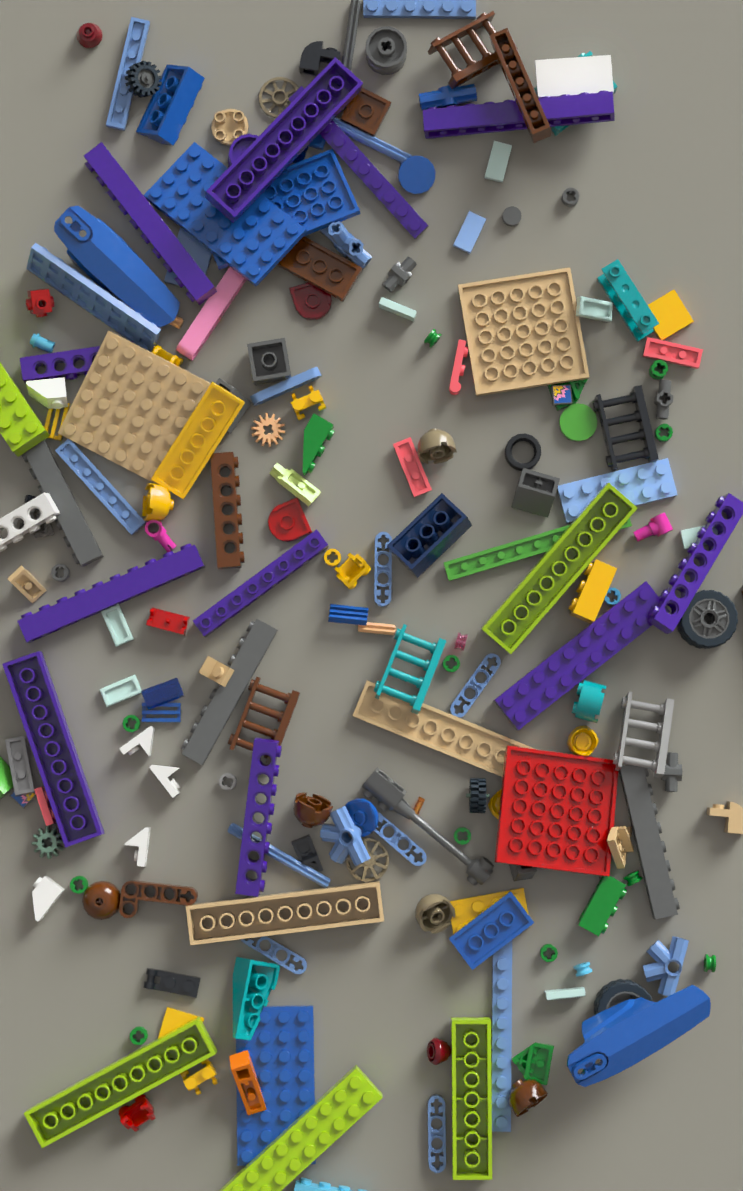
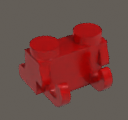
[118,1094,156,1132]

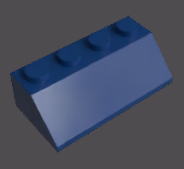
[136,65,205,146]

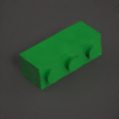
[576,876,627,936]

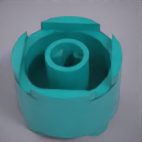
[572,680,607,723]

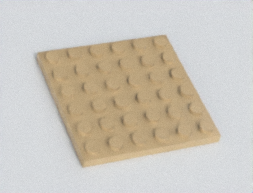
[458,267,589,396]
[58,331,211,484]

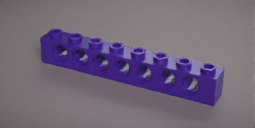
[648,493,743,634]
[193,529,329,638]
[235,738,282,897]

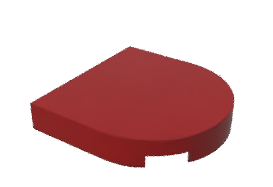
[268,497,312,542]

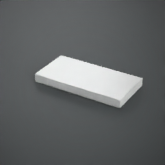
[535,55,614,99]

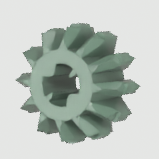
[31,826,64,859]

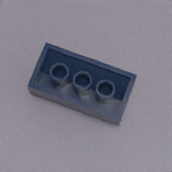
[387,493,472,578]

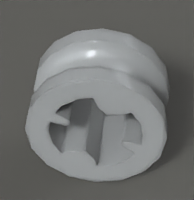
[219,773,237,790]

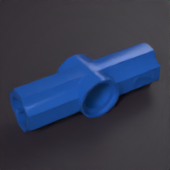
[418,84,477,111]

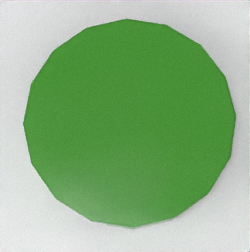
[559,403,598,441]

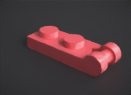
[449,339,468,395]

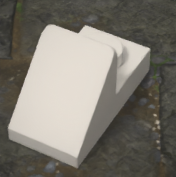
[119,726,155,756]
[149,765,180,798]
[124,827,151,867]

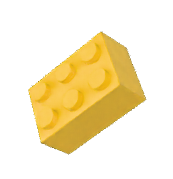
[568,559,617,624]

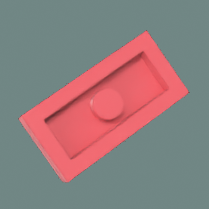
[34,786,56,826]

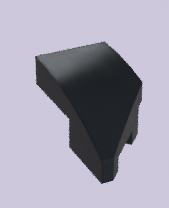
[291,835,323,871]

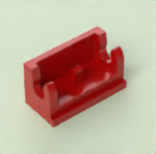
[146,608,190,636]

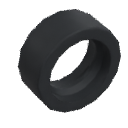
[505,433,541,471]

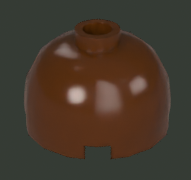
[293,792,333,828]
[82,881,121,920]
[508,1079,548,1117]

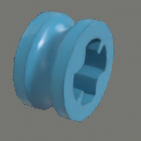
[604,588,621,605]

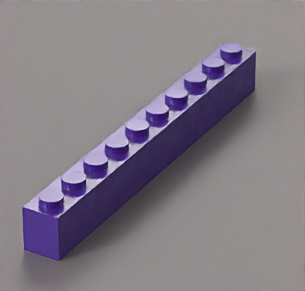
[423,90,615,139]
[84,142,217,305]
[18,543,205,643]

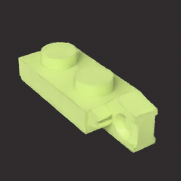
[269,463,321,506]

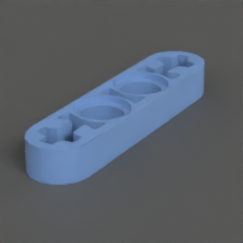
[250,367,322,406]
[374,532,392,607]
[450,653,501,718]
[374,811,427,866]
[241,936,307,974]
[428,1094,446,1173]

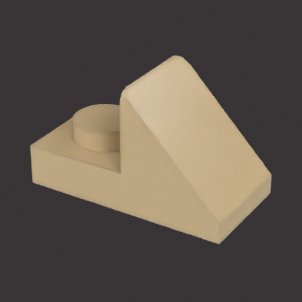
[7,565,47,604]
[198,656,234,687]

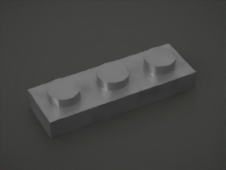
[5,736,35,797]

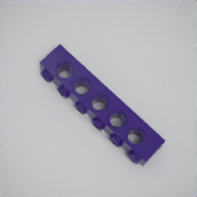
[20,341,135,383]

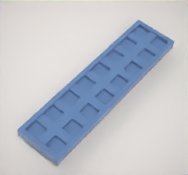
[26,243,161,352]

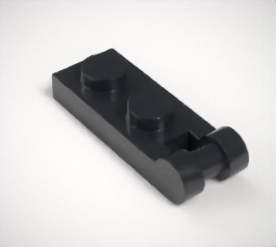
[143,968,201,998]

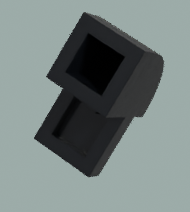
[299,41,341,76]

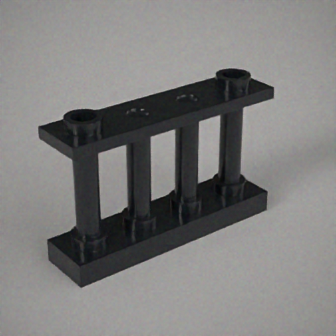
[593,385,659,471]

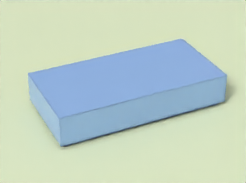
[453,211,486,254]

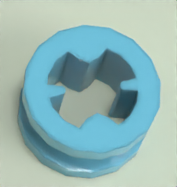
[573,962,592,977]

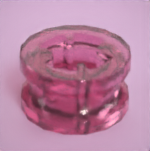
[454,632,468,651]

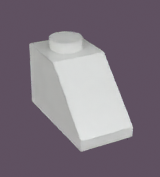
[26,377,68,409]
[32,876,65,922]

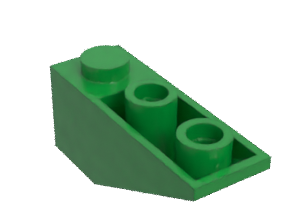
[302,413,335,476]

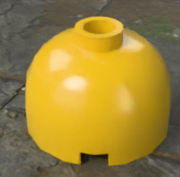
[142,483,174,521]

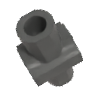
[382,257,417,292]
[654,380,673,420]
[661,752,682,792]

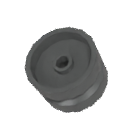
[366,26,407,75]

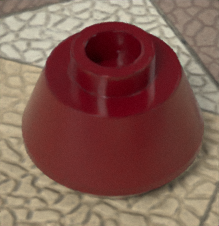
[77,23,102,48]
[427,1038,451,1065]

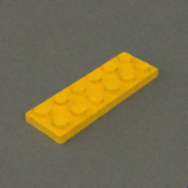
[151,382,245,499]

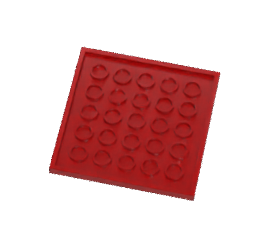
[495,746,618,877]

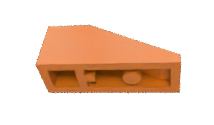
[229,1050,267,1115]

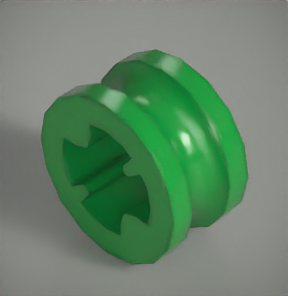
[424,329,442,348]
[655,424,673,442]
[443,655,460,672]
[122,715,141,732]
[454,827,471,845]
[623,870,643,886]
[70,876,88,894]
[540,944,558,962]
[704,954,716,972]
[129,1026,148,1045]

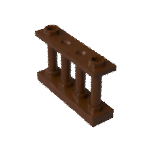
[428,11,518,89]
[228,677,300,764]

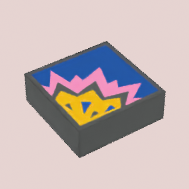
[551,385,572,406]
[9,791,36,809]

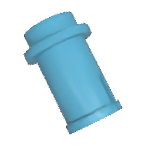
[30,333,55,353]

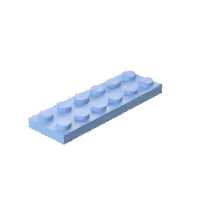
[557,458,678,523]

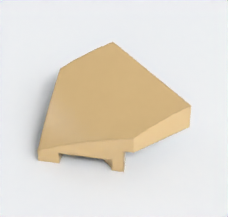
[607,826,634,869]

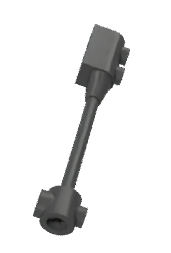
[362,767,494,886]

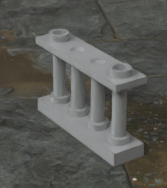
[613,692,674,778]

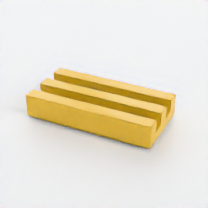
[44,403,70,441]

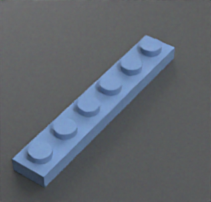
[363,0,476,19]
[106,17,150,131]
[55,439,146,535]

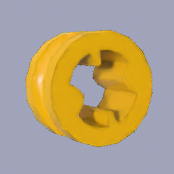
[324,549,341,567]

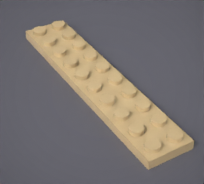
[353,680,535,777]

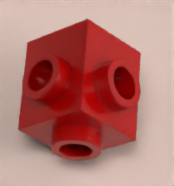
[26,289,54,317]

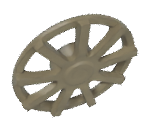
[259,77,299,118]
[346,838,389,882]

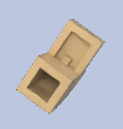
[707,801,743,834]

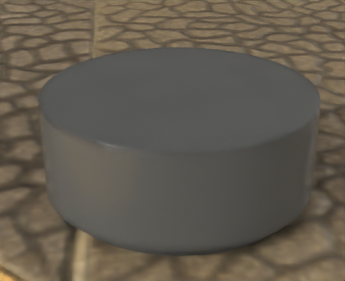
[502,206,522,226]

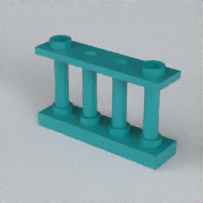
[597,259,659,342]
[373,624,446,715]

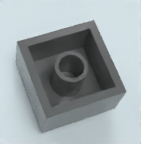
[247,338,291,385]

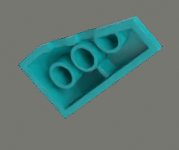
[233,957,280,1040]

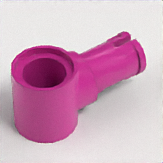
[633,512,673,542]
[145,520,177,552]

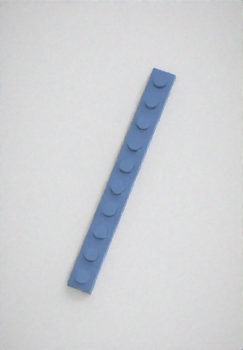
[491,940,512,1132]

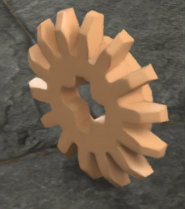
[251,413,285,447]

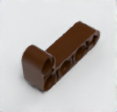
[119,880,198,918]

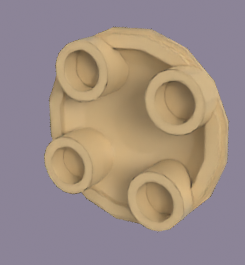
[211,109,249,145]

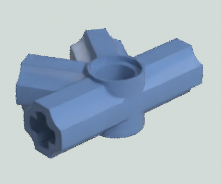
[320,221,372,269]
[320,806,370,866]
[643,936,689,996]

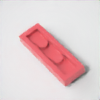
[642,337,703,369]
[393,437,432,498]

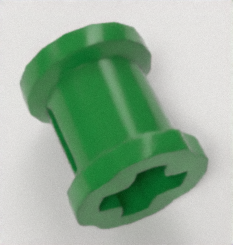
[649,360,668,380]

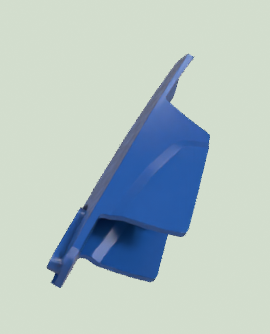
[54,206,180,328]
[567,985,711,1087]

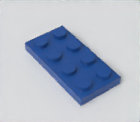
[449,891,534,970]

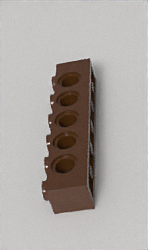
[490,28,551,143]
[210,452,245,569]

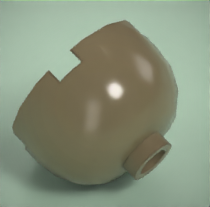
[418,428,457,464]
[415,894,455,934]

